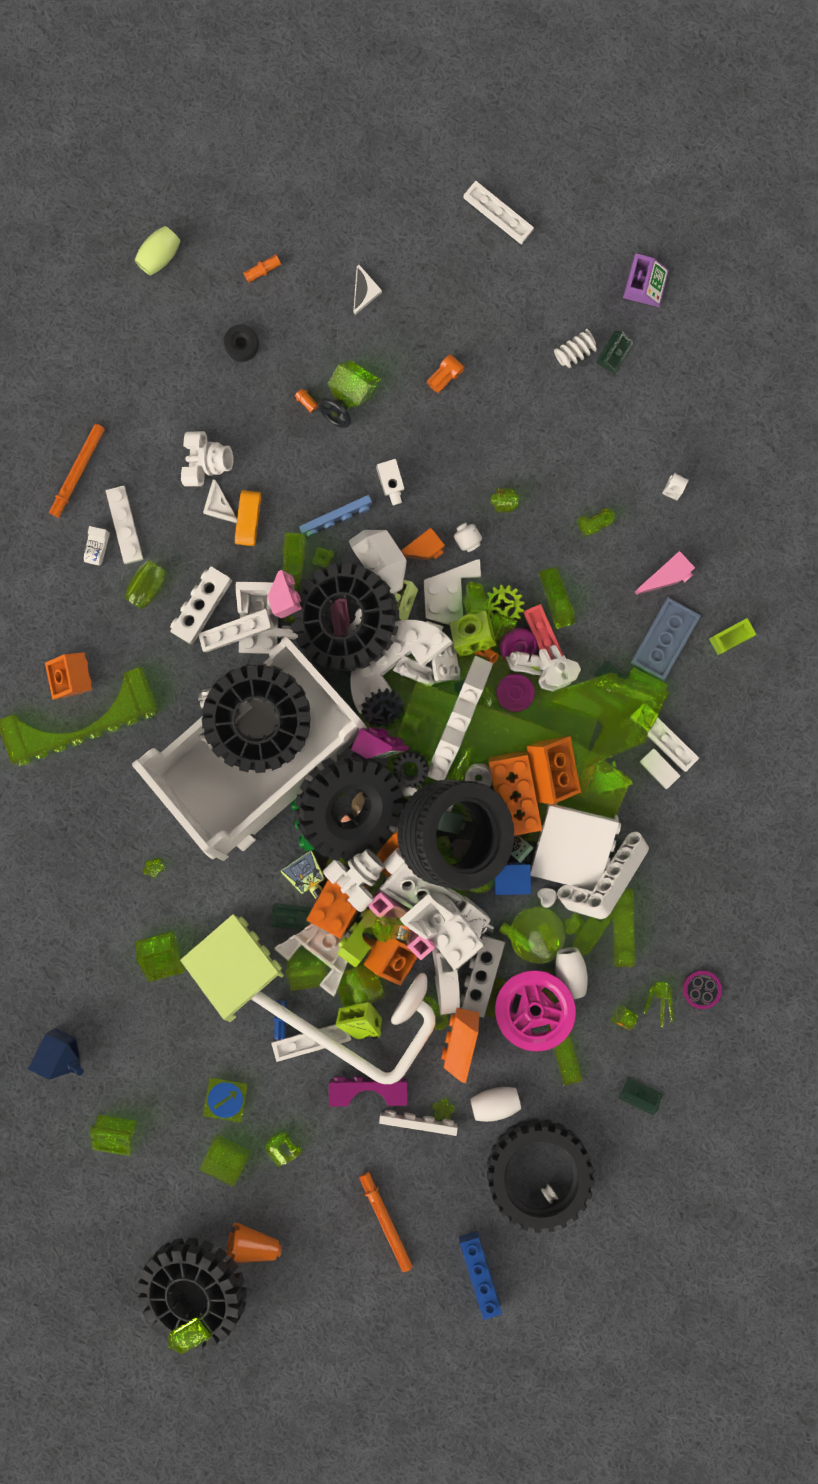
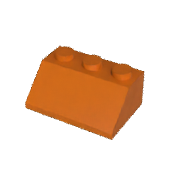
[527,736,581,804]
[441,1008,479,1083]

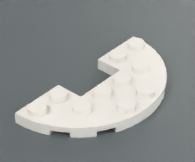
[351,620,453,714]

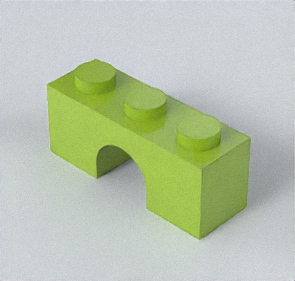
[337,908,389,968]

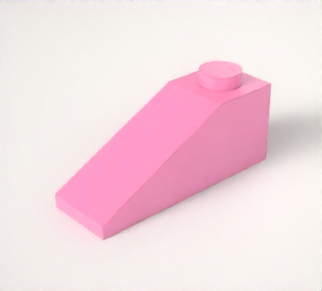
[635,551,695,595]

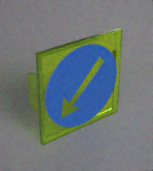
[203,1077,248,1123]

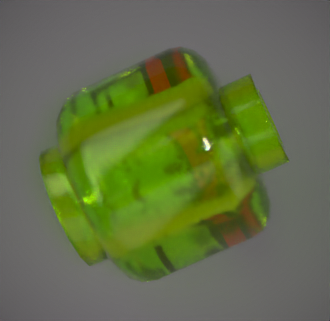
[490,487,519,513]

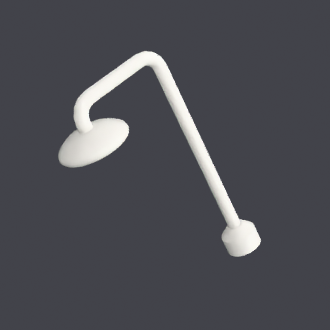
[251,973,435,1084]

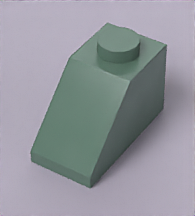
[437,811,466,834]

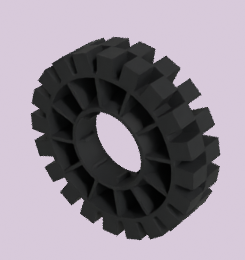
[291,563,399,671]
[202,663,311,773]
[295,753,403,861]
[137,1238,247,1349]

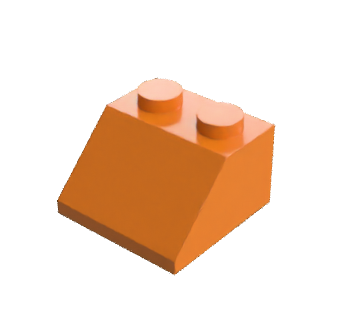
[45,652,92,700]

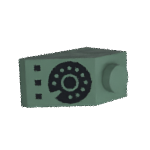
[511,835,533,863]

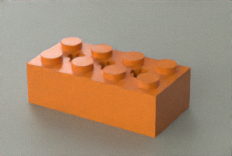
[489,750,542,835]

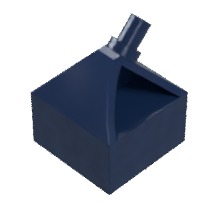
[28,1028,84,1080]

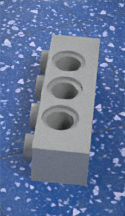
[460,935,505,1018]

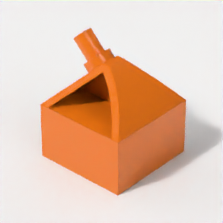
[362,931,418,986]

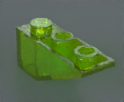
[538,567,575,629]

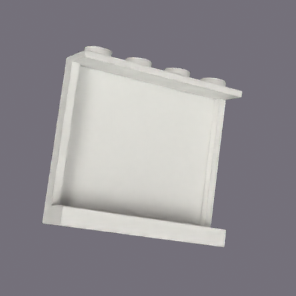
[530,803,621,891]

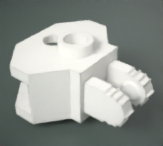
[538,645,581,692]

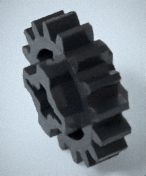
[361,688,404,727]

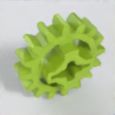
[483,585,525,627]

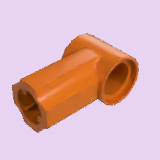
[427,354,465,394]

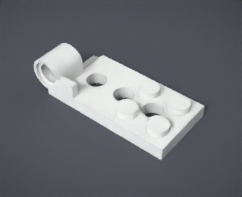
[380,848,464,909]

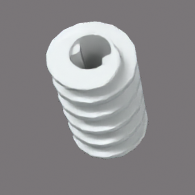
[554,329,597,368]

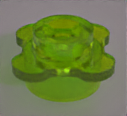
[312,547,334,568]

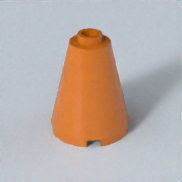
[226,1222,282,1264]

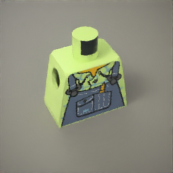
[281,850,325,899]

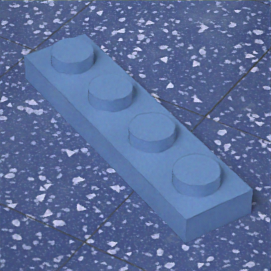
[299,495,372,537]

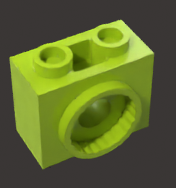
[449,611,496,657]

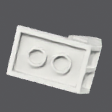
[236,582,279,654]
[400,893,486,970]

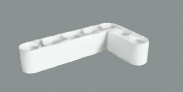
[557,832,649,919]

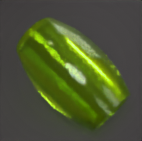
[124,560,167,610]

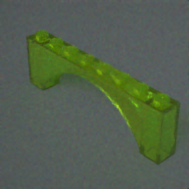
[0,666,160,767]

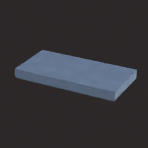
[630,597,701,682]

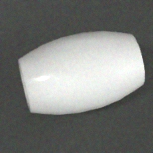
[555,947,588,999]
[470,1087,521,1122]

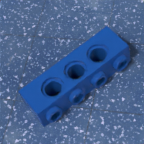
[459,1231,502,1320]

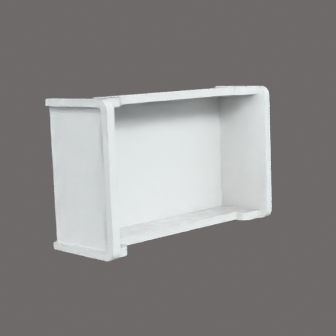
[132,636,368,861]

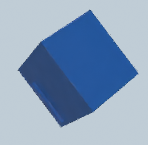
[493,862,531,895]

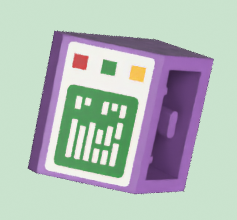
[623,253,669,307]

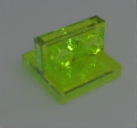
[285,949,328,991]
[90,1115,137,1156]

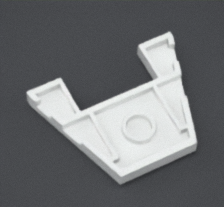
[424,559,481,632]
[274,924,351,997]

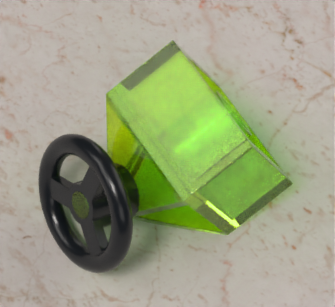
[318,359,382,428]

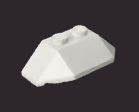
[349,530,407,594]

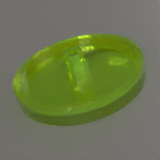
[510,907,565,964]

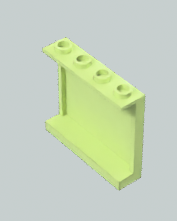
[180,914,284,1022]

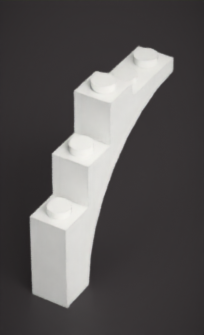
[427,656,493,781]

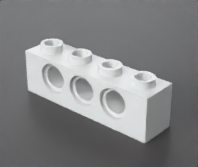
[170,567,232,645]

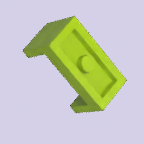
[709,618,756,655]

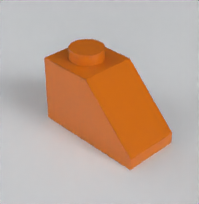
[401,528,445,560]

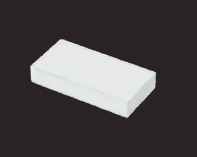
[639,748,680,789]

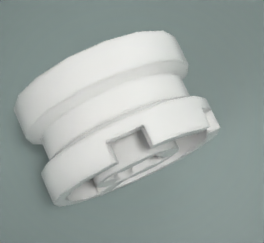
[465,763,492,787]

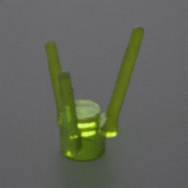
[643,981,674,1028]

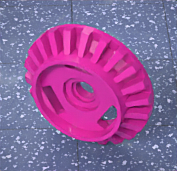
[495,970,576,1051]

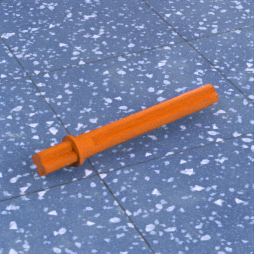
[49,424,105,518]
[359,1172,412,1272]

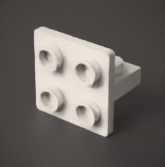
[426,644,460,684]

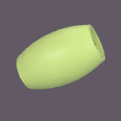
[135,226,181,276]

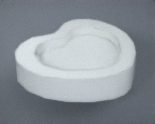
[537,888,557,908]

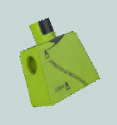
[336,1002,382,1040]

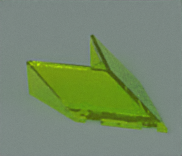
[551,673,670,769]

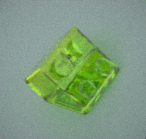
[337,962,385,1007]

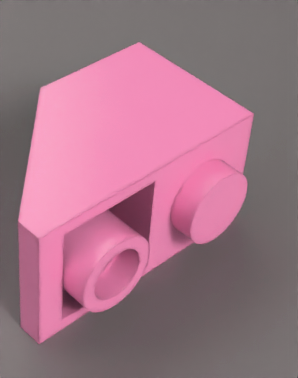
[267,570,302,619]

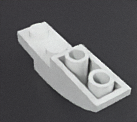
[432,946,460,1015]

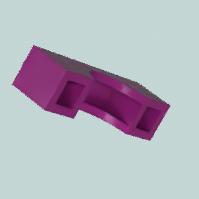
[329,1076,407,1107]

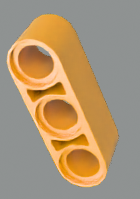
[235,490,261,546]

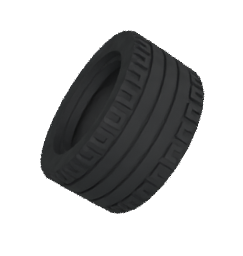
[397,780,514,890]

